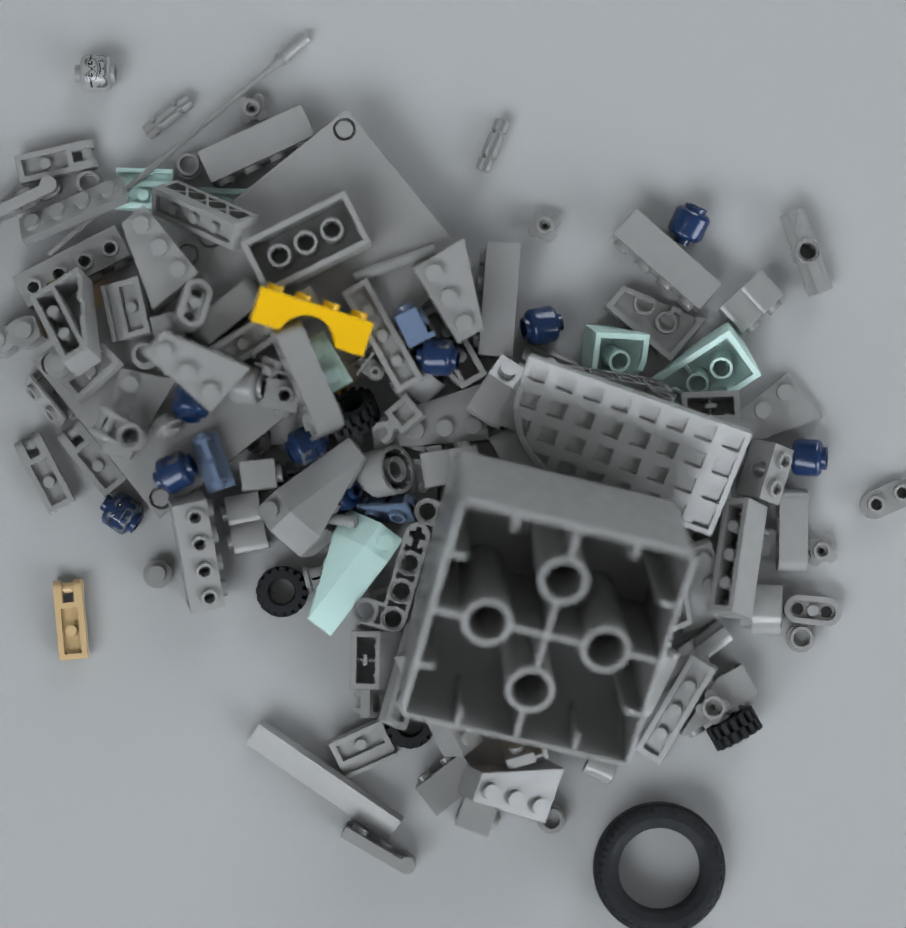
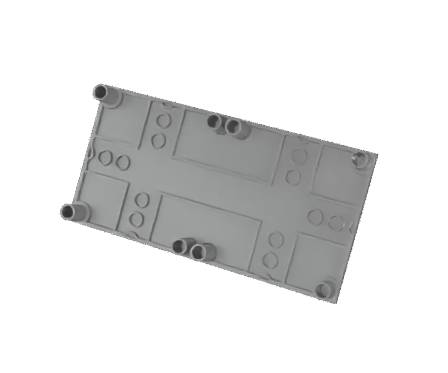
[33,109,473,518]

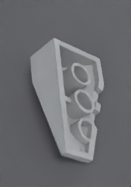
[465,354,525,435]
[255,437,367,557]

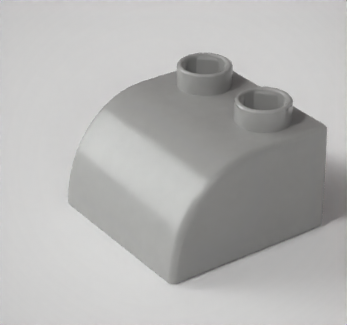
[400,451,696,765]

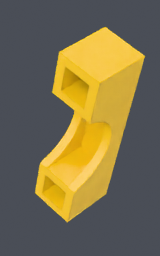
[249,282,374,357]

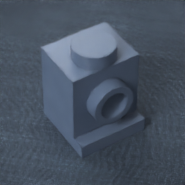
[392,301,436,348]

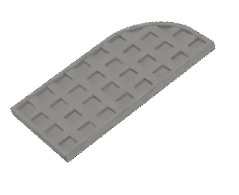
[514,353,752,536]

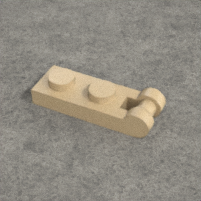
[53,578,90,661]

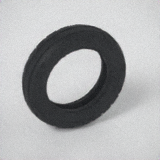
[593,802,726,928]

